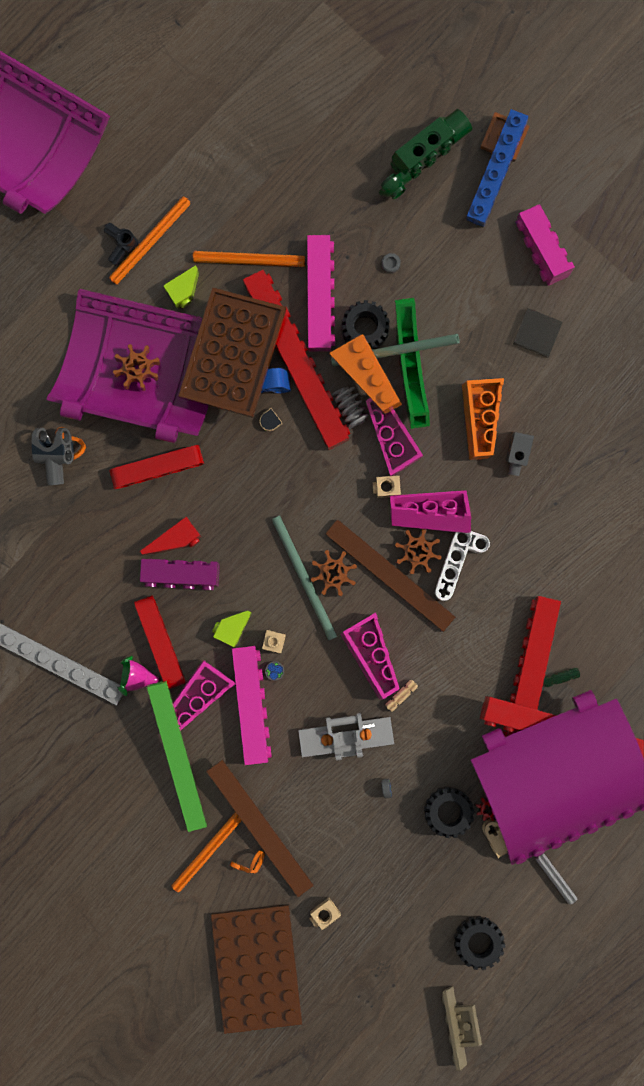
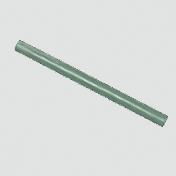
[331,334,459,366]
[272,516,337,641]

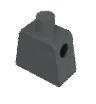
[506,432,534,476]

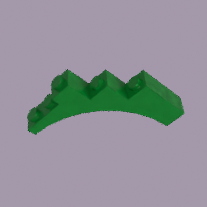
[395,298,430,429]

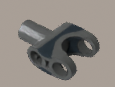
[31,427,74,485]

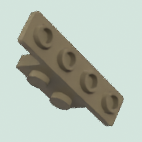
[442,986,482,1071]

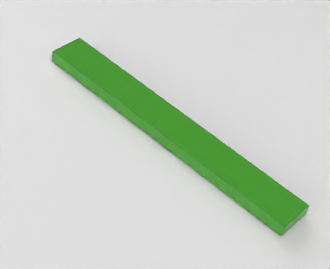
[147,681,207,832]

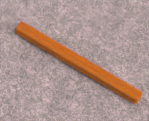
[109,196,190,285]
[193,251,305,267]
[171,812,242,893]

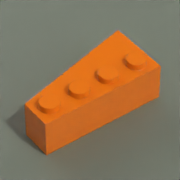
[329,334,402,414]
[462,378,504,460]

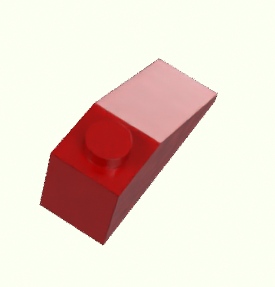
[140,517,202,556]

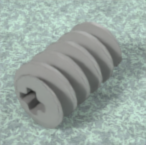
[332,386,369,429]

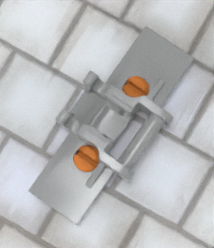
[298,713,394,761]

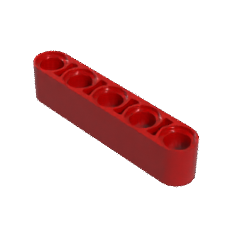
[109,445,204,489]
[134,595,186,689]

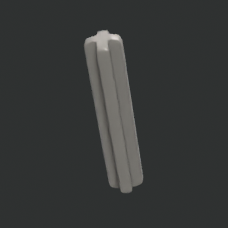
[536,853,577,905]

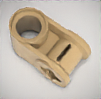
[482,819,507,858]

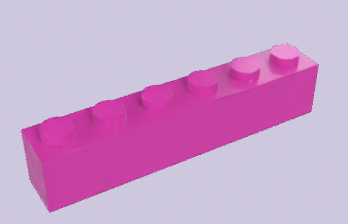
[307,235,335,352]
[232,646,272,765]

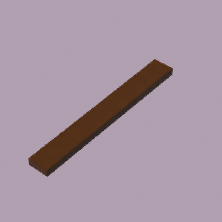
[325,519,456,632]
[207,759,314,897]

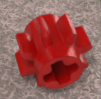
[475,798,494,821]

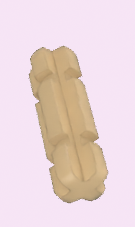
[385,680,418,712]

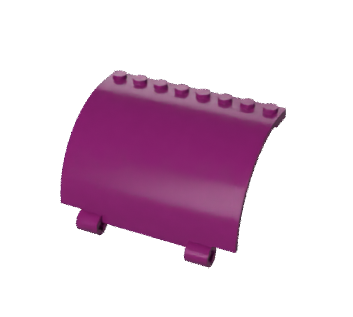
[0,51,110,214]
[47,289,209,443]
[471,690,644,865]

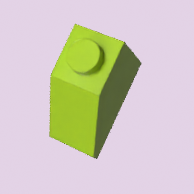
[164,265,199,309]
[212,611,252,647]

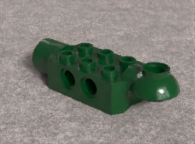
[379,109,472,200]

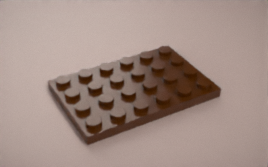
[179,287,286,418]
[211,904,302,1034]

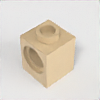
[372,476,401,498]
[262,630,286,653]
[310,897,341,930]

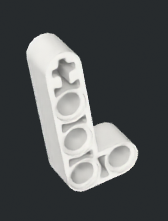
[434,531,490,601]

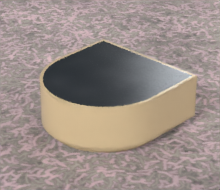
[260,408,283,431]

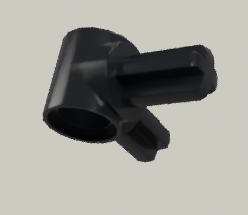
[104,222,138,266]

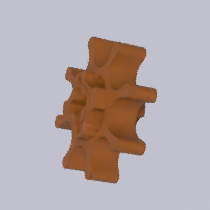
[113,344,160,391]
[395,529,442,575]
[311,550,357,597]

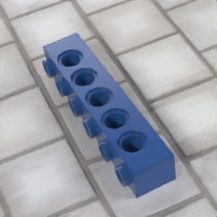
[467,109,529,227]

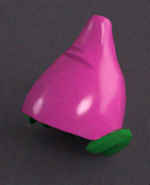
[117,656,159,696]

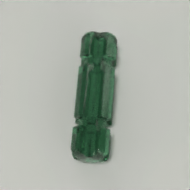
[543,668,580,687]

